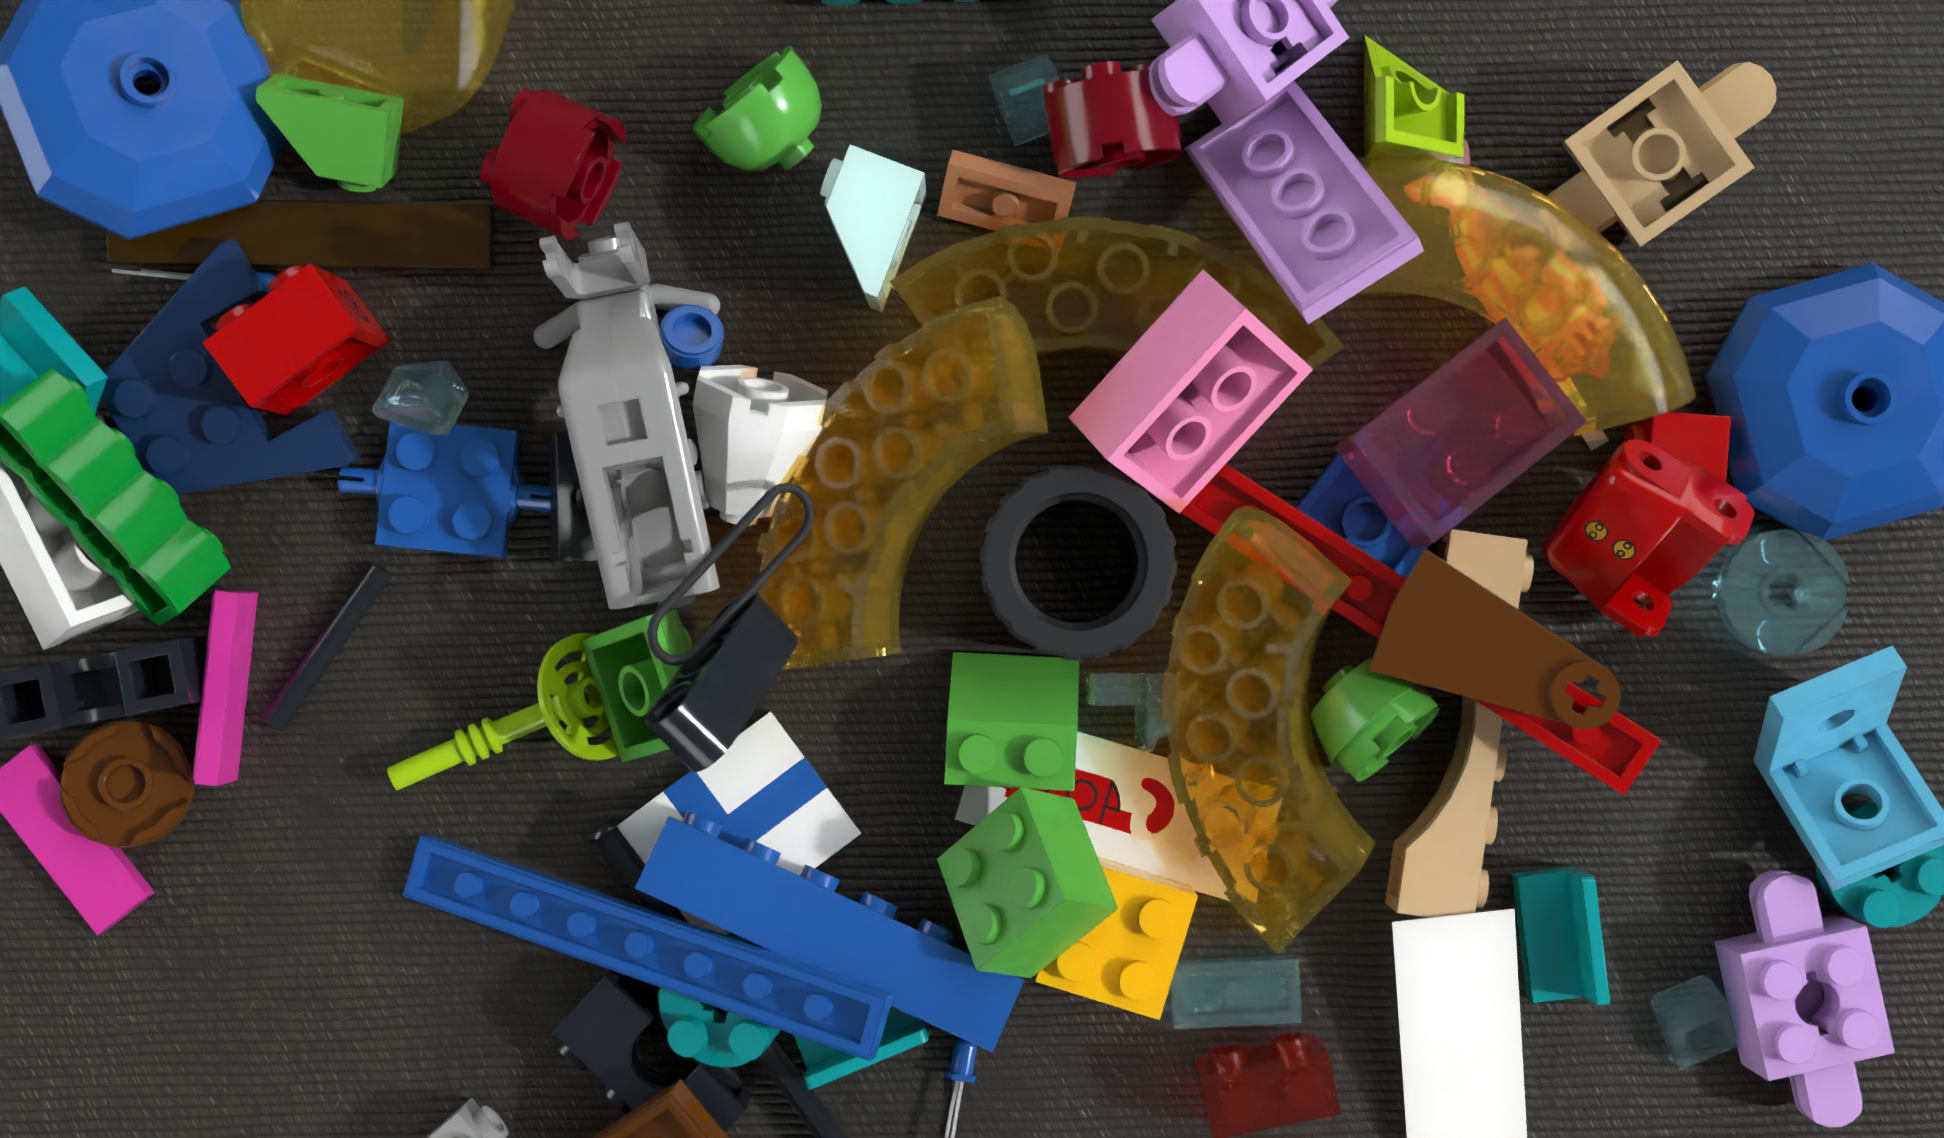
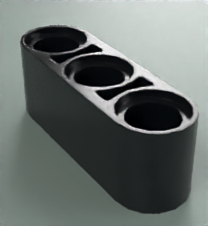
[645,592,799,772]

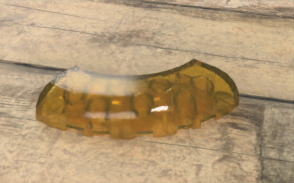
[1356,155,1696,436]
[889,216,1345,392]
[757,297,1048,670]
[1162,507,1376,954]

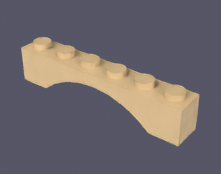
[1385,529,1534,918]

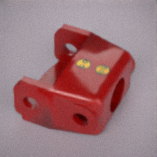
[1543,439,1755,639]

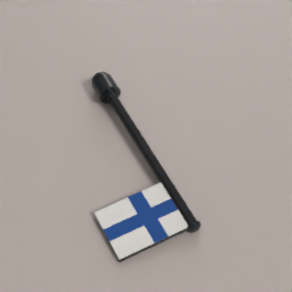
[590,711,862,1138]

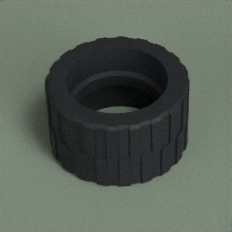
[979,463,1178,660]

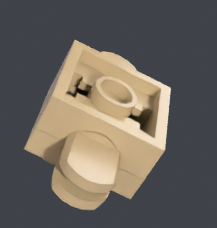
[1540,60,1776,247]

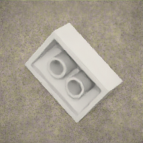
[0,415,138,650]

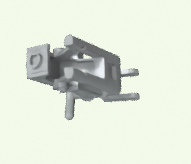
[534,222,720,609]

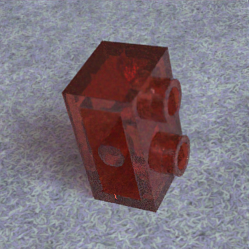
[1193,1032,1341,1138]

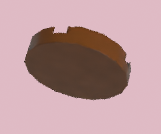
[59,721,196,848]

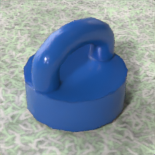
[660,304,724,370]

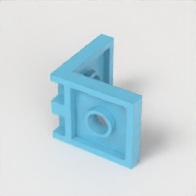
[1753,645,1944,891]

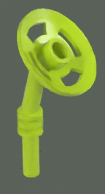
[387,633,619,791]

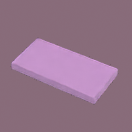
[1184,81,1424,324]

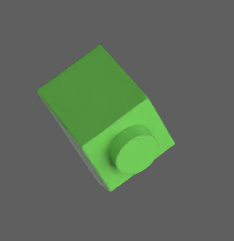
[256,73,404,192]

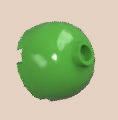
[693,46,822,171]

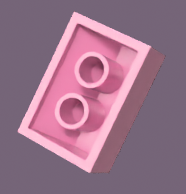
[1068,269,1313,514]

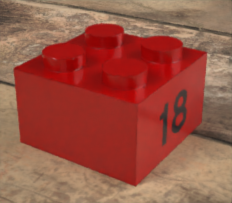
[202,264,391,416]

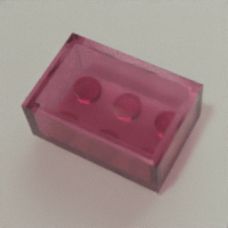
[1334,317,1587,549]

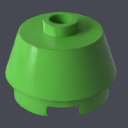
[1310,657,1440,782]

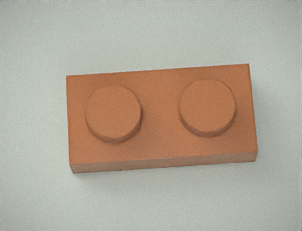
[937,150,1077,248]

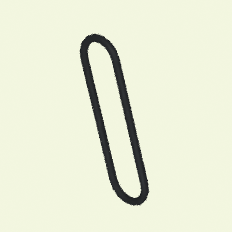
[647,482,815,666]

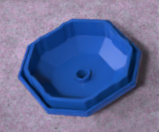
[0,0,287,240]
[1703,263,1944,542]

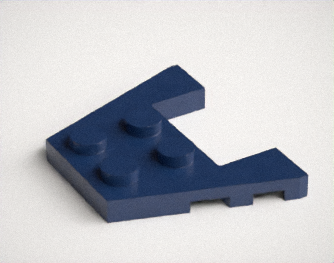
[101,239,361,495]

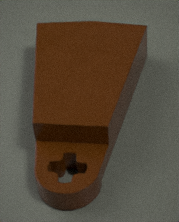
[1369,547,1621,729]

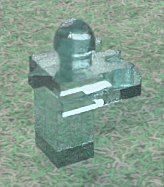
[1087,673,1200,752]

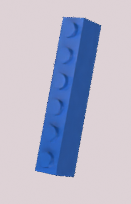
[635,810,1024,1052]

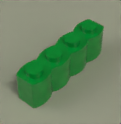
[0,368,231,626]

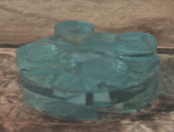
[1711,529,1850,656]

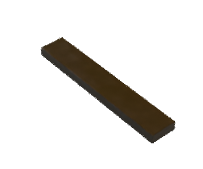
[107,201,495,271]

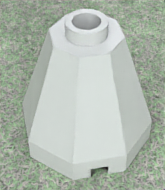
[693,365,828,526]

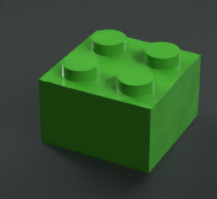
[937,787,1118,978]

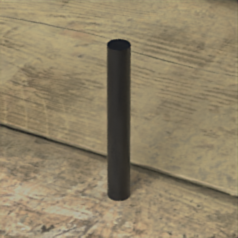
[261,561,393,731]

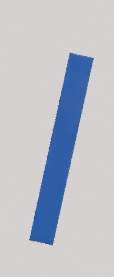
[402,834,894,1061]

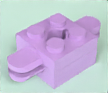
[1148,0,1349,127]
[1714,870,1895,1127]

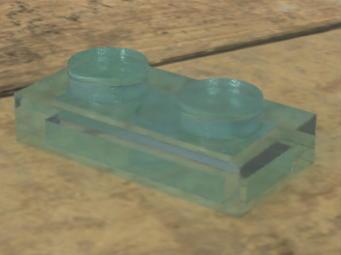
[1170,955,1302,1029]

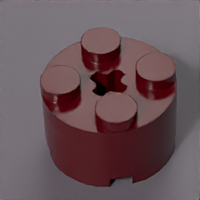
[1042,61,1183,179]
[481,88,626,241]

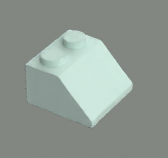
[820,145,927,312]

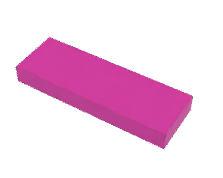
[193,590,258,786]
[0,744,155,935]

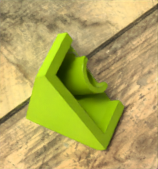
[1364,35,1464,160]

